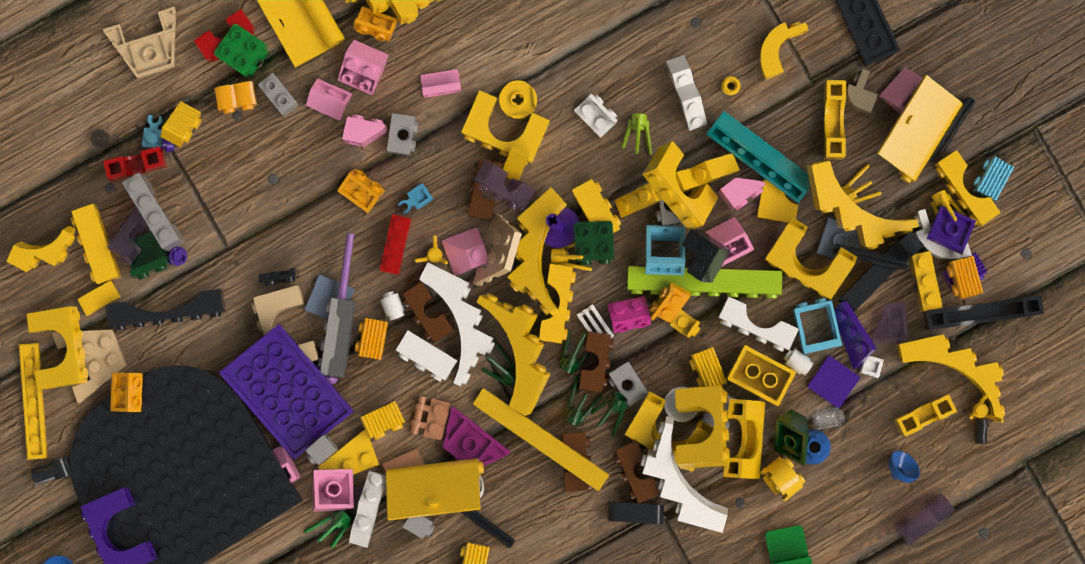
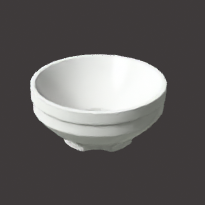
[664,387,697,422]

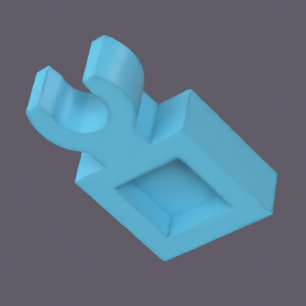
[142,115,163,148]

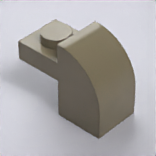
[846,69,877,115]

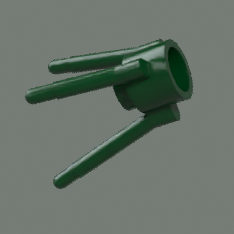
[559,329,591,374]
[481,340,516,387]
[564,377,603,426]
[591,392,629,436]

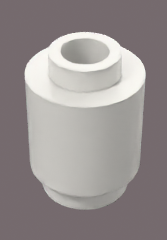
[380,291,404,321]
[784,349,813,376]

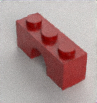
[194,9,256,62]
[103,147,168,182]
[379,214,412,276]

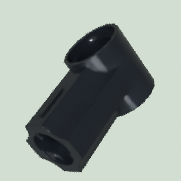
[31,457,72,485]

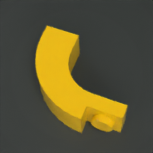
[759,22,809,81]

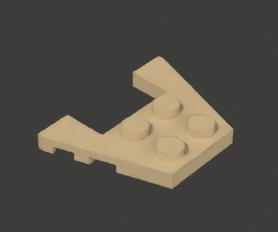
[103,7,176,79]
[473,213,521,286]
[52,330,127,403]

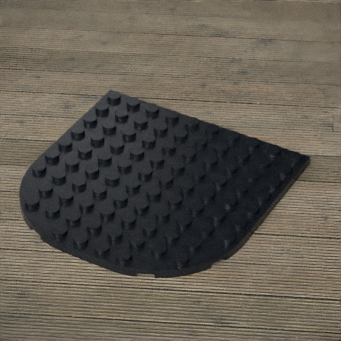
[70,365,303,564]

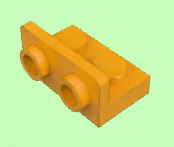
[337,169,385,213]
[649,282,691,323]
[110,372,142,412]

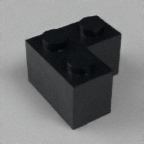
[682,229,730,283]

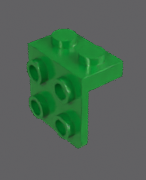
[214,24,269,79]
[765,525,812,564]

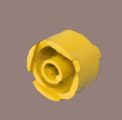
[760,457,805,502]

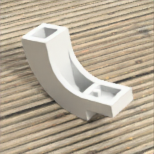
[913,209,972,260]

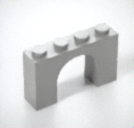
[122,173,186,252]

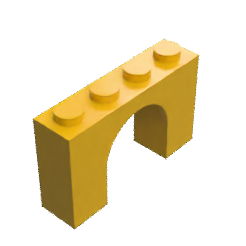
[461,90,550,166]
[642,141,718,231]
[765,217,857,299]
[26,307,88,390]
[675,385,730,469]
[625,391,714,472]
[723,399,765,479]

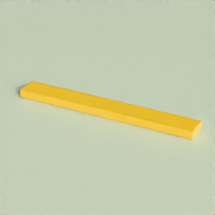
[473,388,610,491]

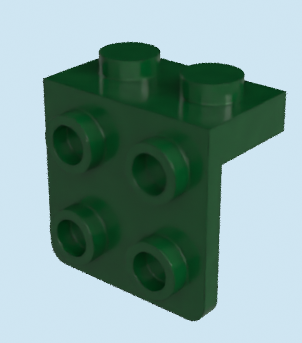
[574,221,615,266]
[122,231,172,281]

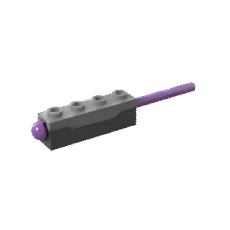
[318,233,356,384]

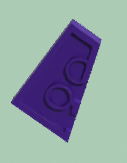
[834,301,877,369]

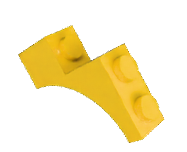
[6,226,76,272]

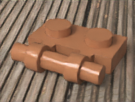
[410,396,451,440]

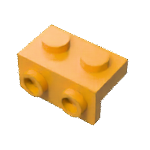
[354,6,398,42]

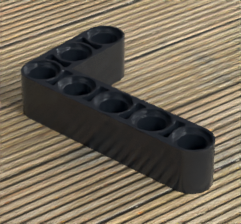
[839,231,924,312]

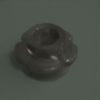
[91,129,110,148]

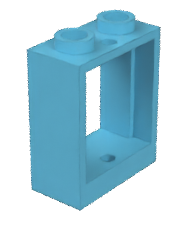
[645,225,685,275]
[792,298,842,354]

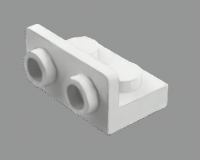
[574,93,617,138]

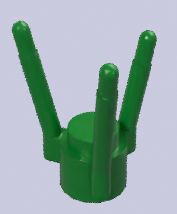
[304,510,352,548]

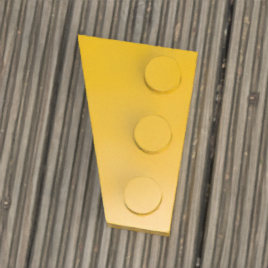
[318,429,380,474]

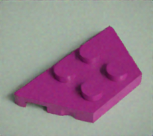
[443,406,511,466]

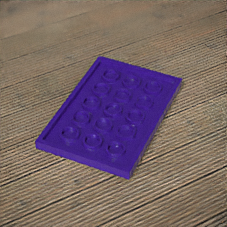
[219,323,354,459]

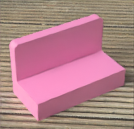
[421,69,462,98]
[306,79,352,121]

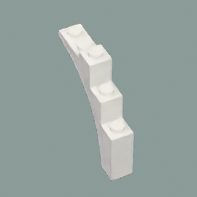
[419,263,495,386]
[640,416,728,533]

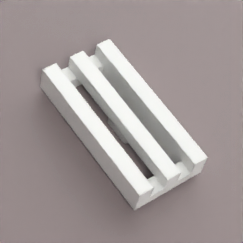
[577,304,614,338]

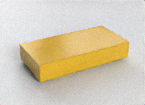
[501,146,530,183]
[77,281,121,316]

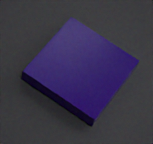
[926,205,976,255]
[807,355,861,409]

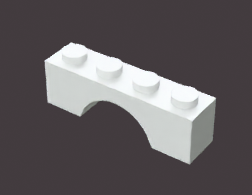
[718,297,799,352]

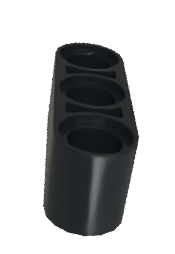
[607,501,664,524]

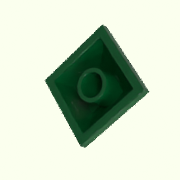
[774,409,809,466]

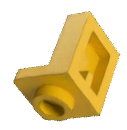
[670,310,700,338]

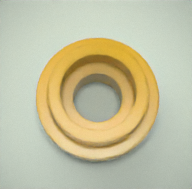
[721,76,740,96]

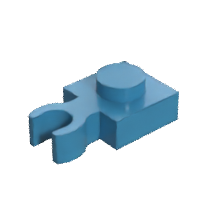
[398,183,434,214]

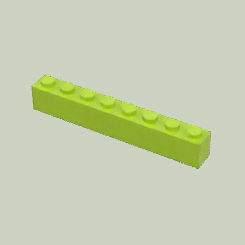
[627,266,782,299]

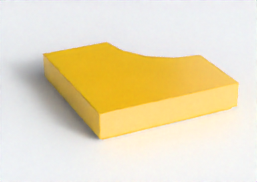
[757,180,798,223]

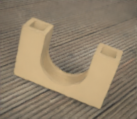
[252,285,319,362]

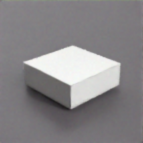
[859,356,884,378]

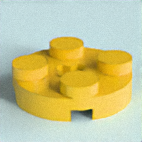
[499,80,537,119]

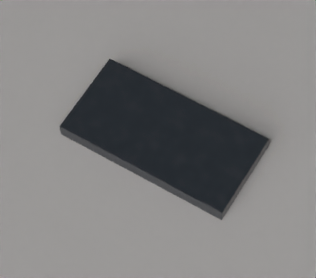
[834,0,901,67]

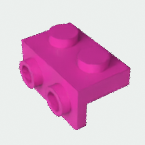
[608,296,651,333]

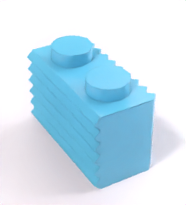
[973,156,1014,202]

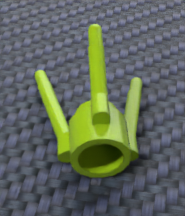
[622,113,652,155]

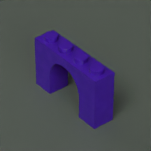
[81,487,158,564]

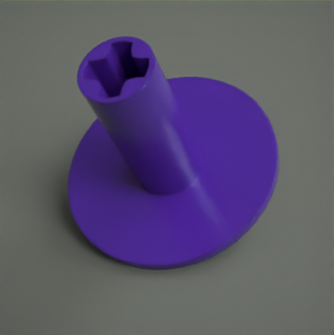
[545,207,579,248]

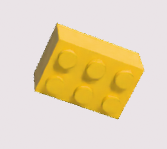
[726,345,796,406]

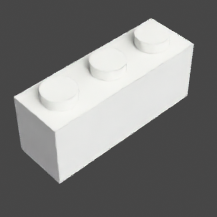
[396,331,457,381]

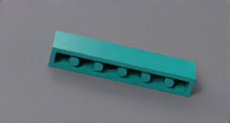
[706,111,811,203]

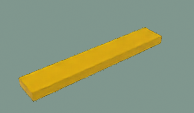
[19,343,48,460]

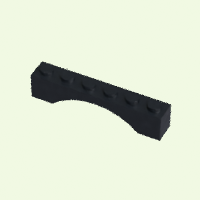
[106,289,226,331]
[923,295,1044,331]

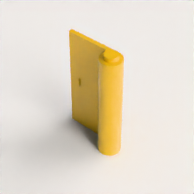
[257,0,345,68]
[877,75,962,183]
[386,458,484,521]

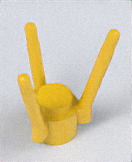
[841,164,881,204]
[931,190,966,221]
[415,235,448,264]
[551,242,592,271]
[969,393,1004,423]

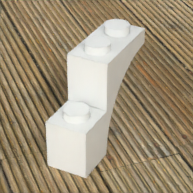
[666,55,707,131]
[349,471,386,548]

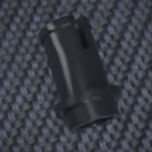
[974,420,990,444]

